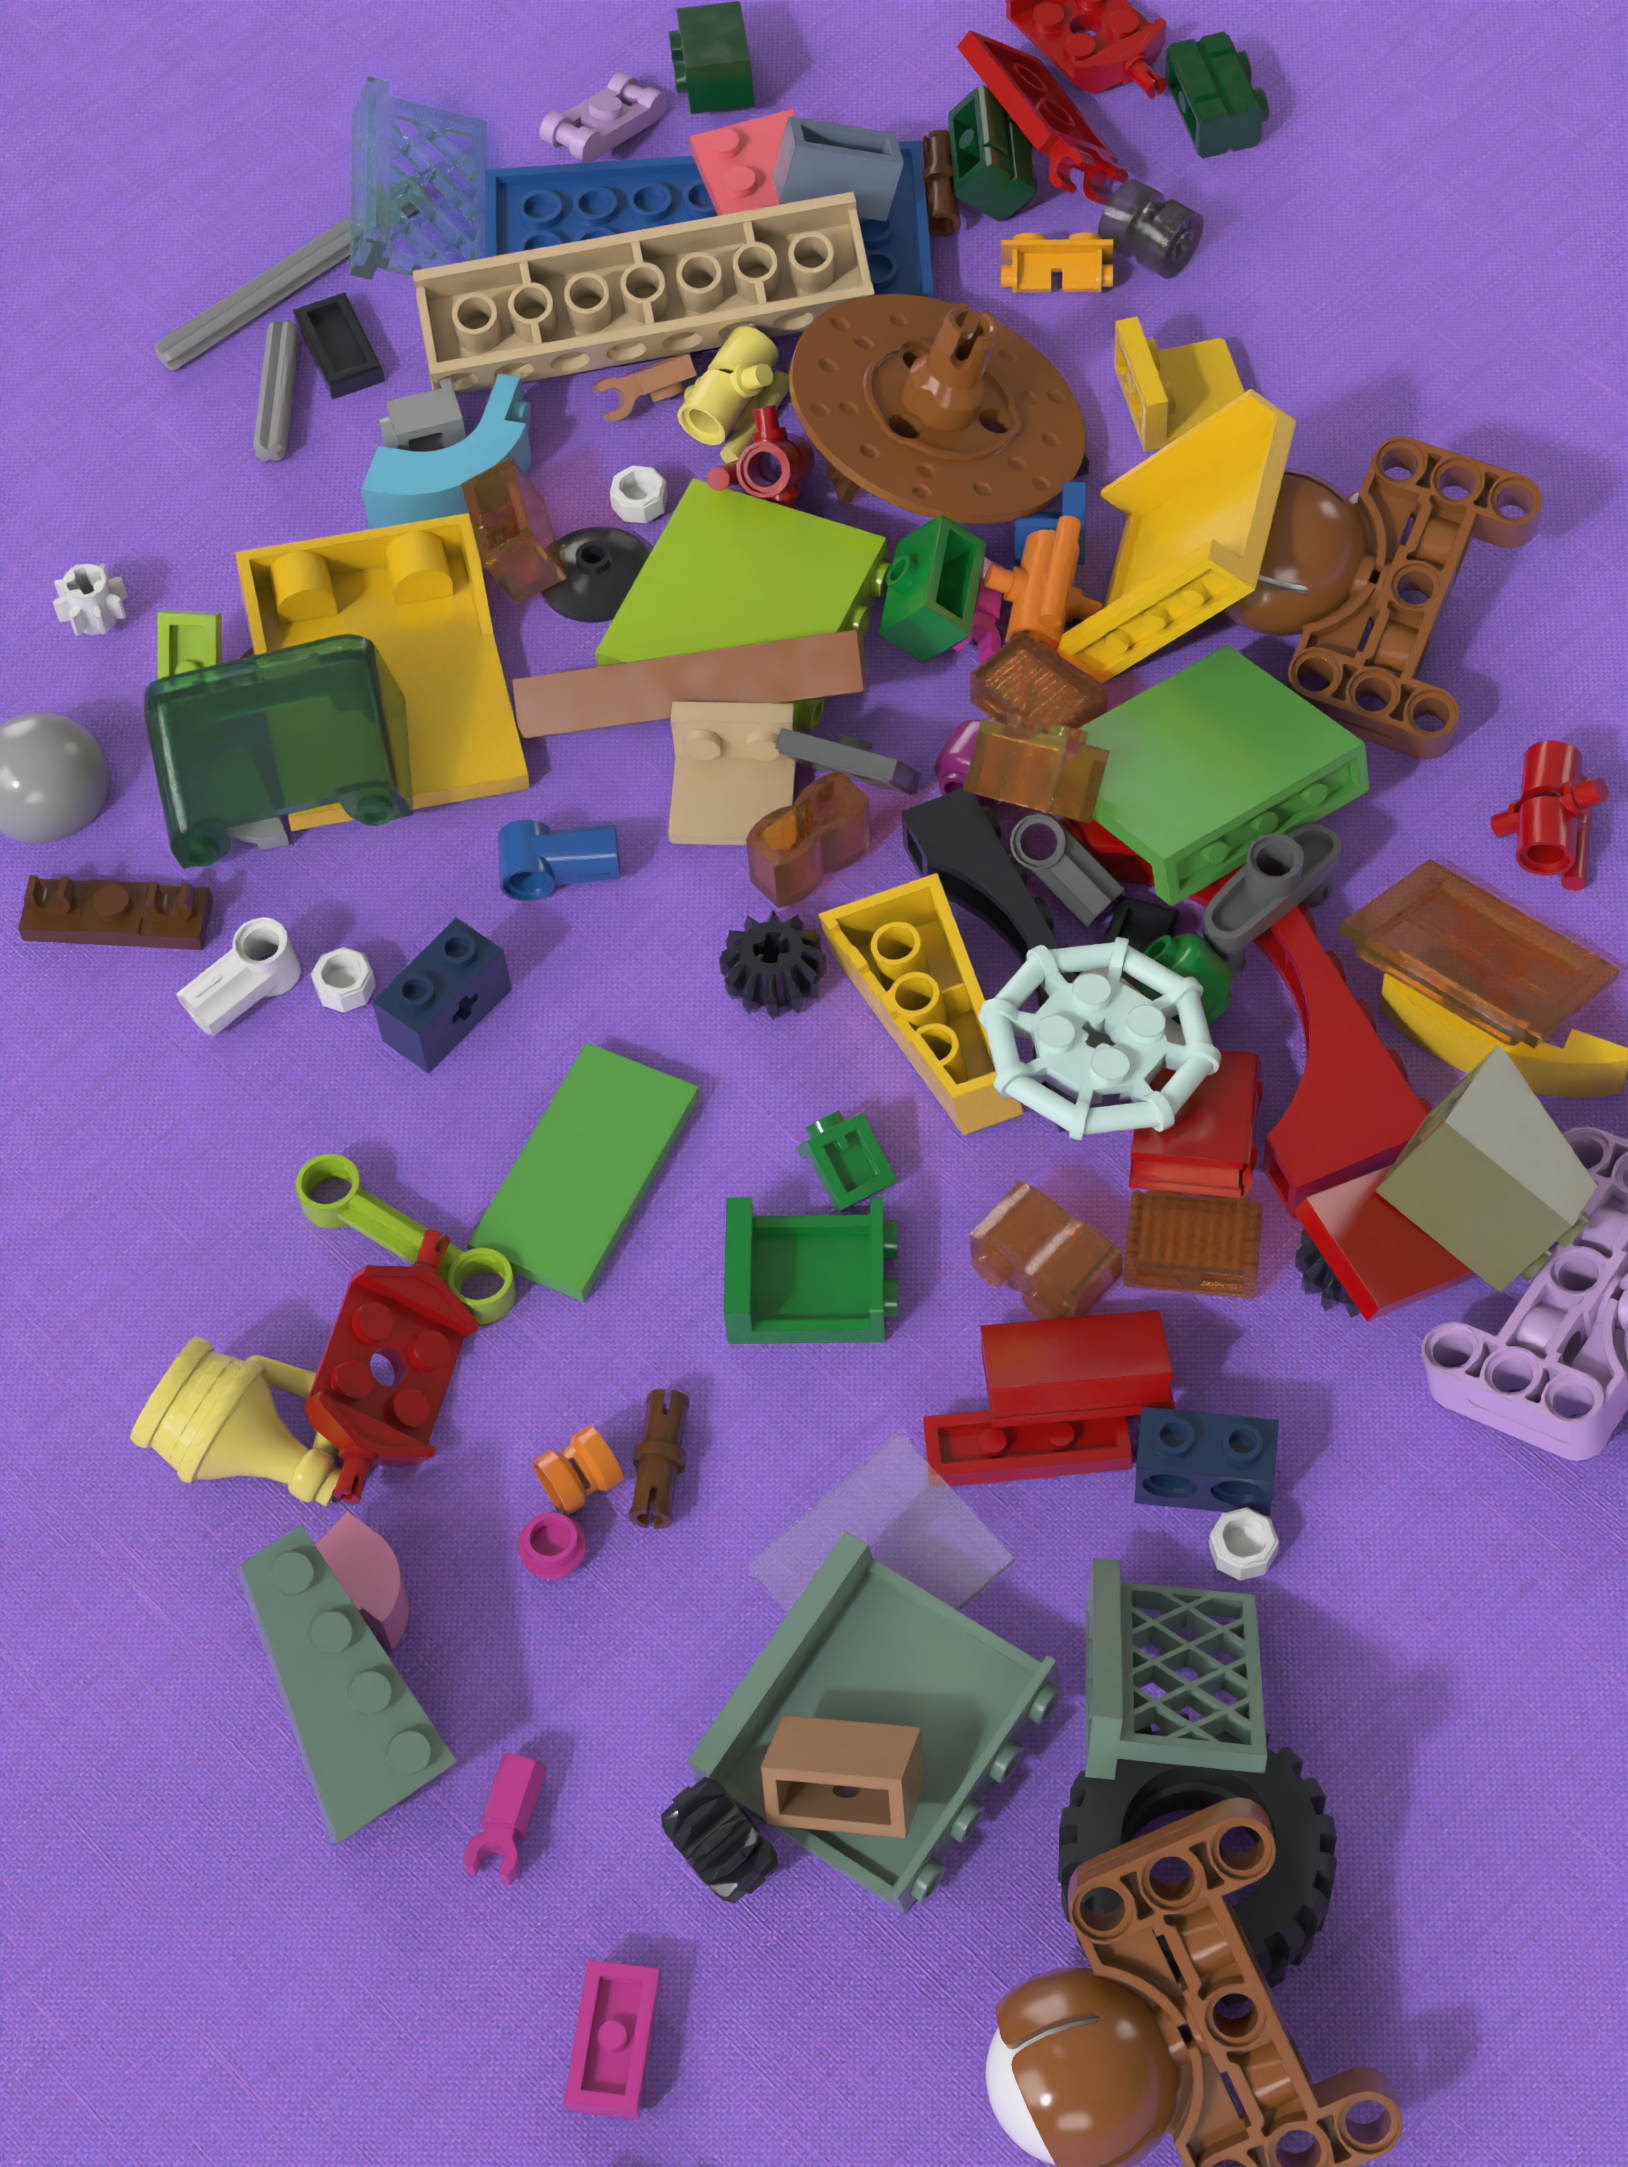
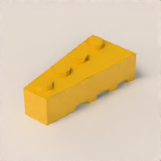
[818,873,1024,1135]

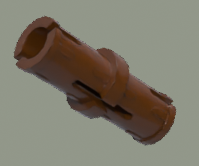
[922,130,961,237]
[628,1389,690,1529]

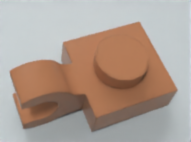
[592,354,697,421]

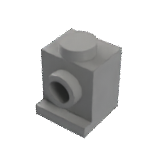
[378,377,466,452]

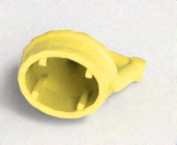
[130,1336,342,1507]

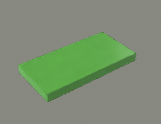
[467,1042,700,1302]

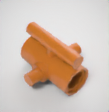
[983,515,1102,659]

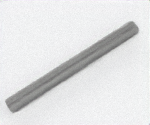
[154,177,428,371]

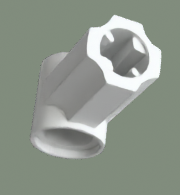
[176,917,301,1037]

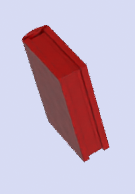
[1129,1050,1263,1198]
[980,1310,1175,1428]

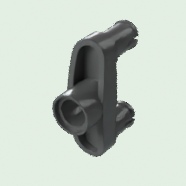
[1202,824,1342,978]

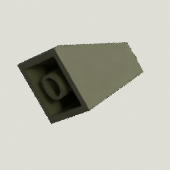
[1375,1045,1598,1293]

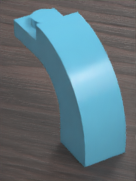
[361,373,533,528]

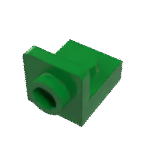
[796,1110,898,1212]

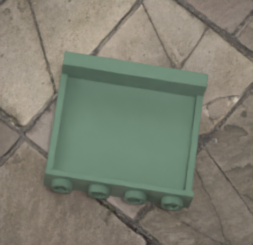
[687,1531,1062,1915]

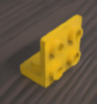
[1114,316,1245,452]

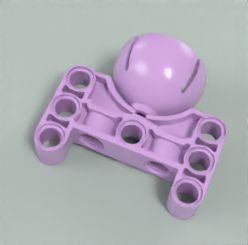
[1421,1126,1628,1461]

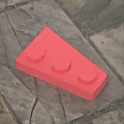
[689,108,794,216]

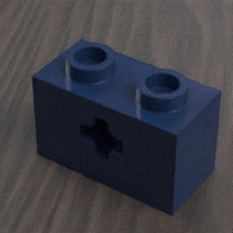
[372,917,512,1074]

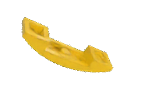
[1379,965,1628,1097]

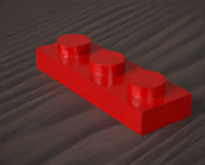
[923,1410,1132,1489]

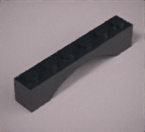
[902,785,1129,1133]

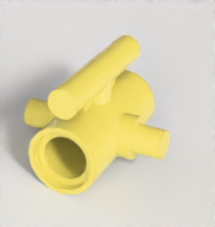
[677,326,789,463]

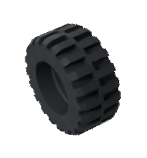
[1058,1713,1337,2007]

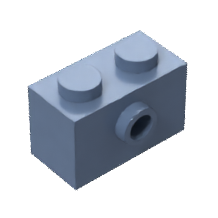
[772,116,904,221]

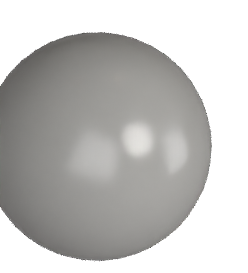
[0,711,110,843]

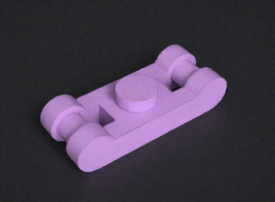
[539,71,668,163]

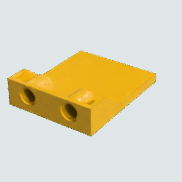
[235,513,529,831]

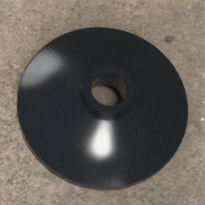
[538,527,650,623]

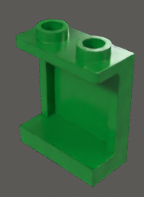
[723,1197,898,1344]

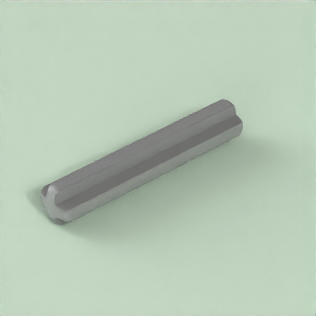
[253,320,299,462]

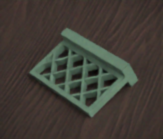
[1085,1558,1267,1780]

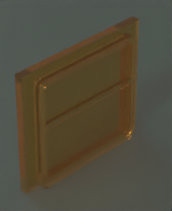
[1338,859,1620,1048]

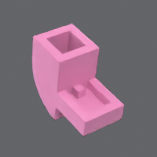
[315,1511,410,1650]

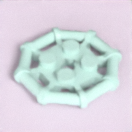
[978,936,1221,1141]

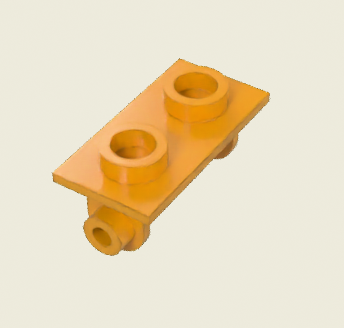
[1001,232,1113,293]

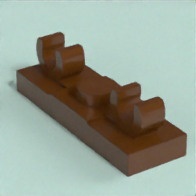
[18,875,213,950]

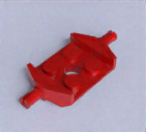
[1006,0,1167,99]
[304,1230,479,1504]

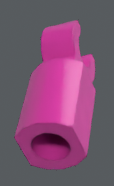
[952,557,1005,664]
[464,1753,547,1885]

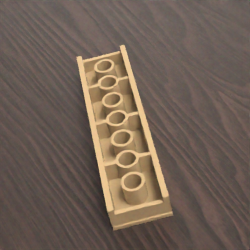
[412,191,875,395]

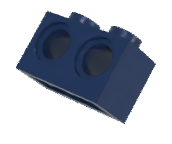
[1134,1407,1279,1516]

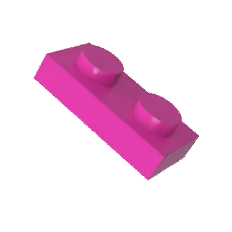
[564,1960,662,2120]

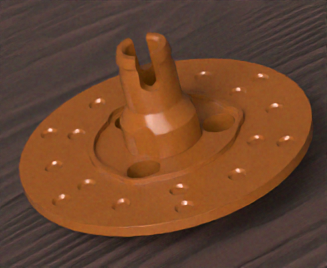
[789,294,1086,524]

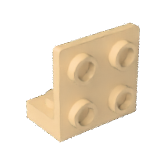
[668,701,796,846]

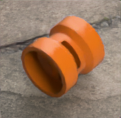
[531,1424,625,1516]

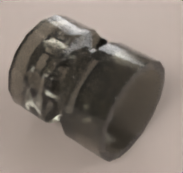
[1098,178,1204,280]

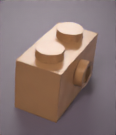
[761,1715,925,1838]

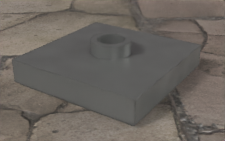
[775,728,921,795]

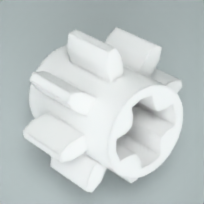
[52,563,128,636]

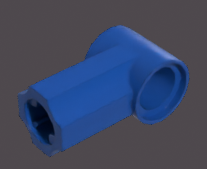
[497,819,621,901]

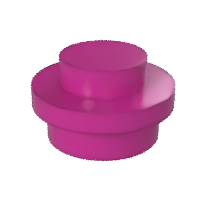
[518,1512,587,1580]

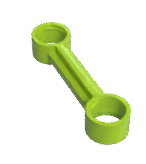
[295,1154,517,1324]

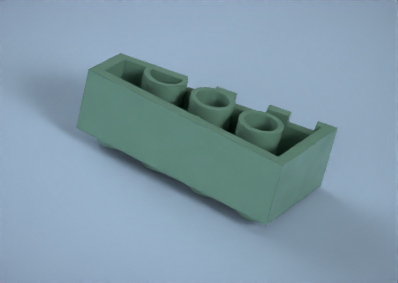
[236,1524,457,1844]

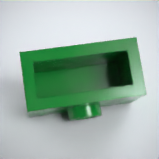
[879,515,987,663]

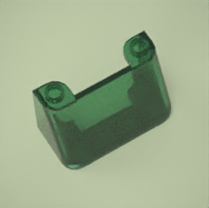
[143,634,414,869]

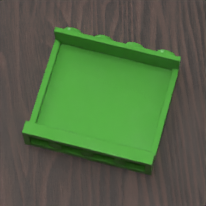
[1032,644,1370,907]

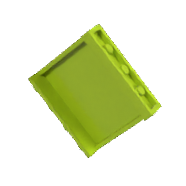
[595,478,892,734]

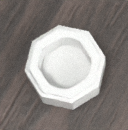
[610,465,668,523]
[311,947,376,1013]
[1209,1507,1279,1581]

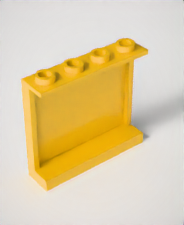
[1056,389,1297,684]

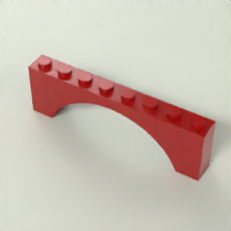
[1064,798,1433,1220]

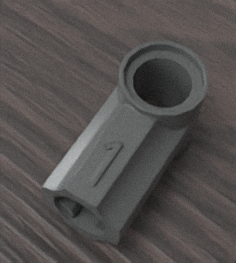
[1010,812,1127,927]

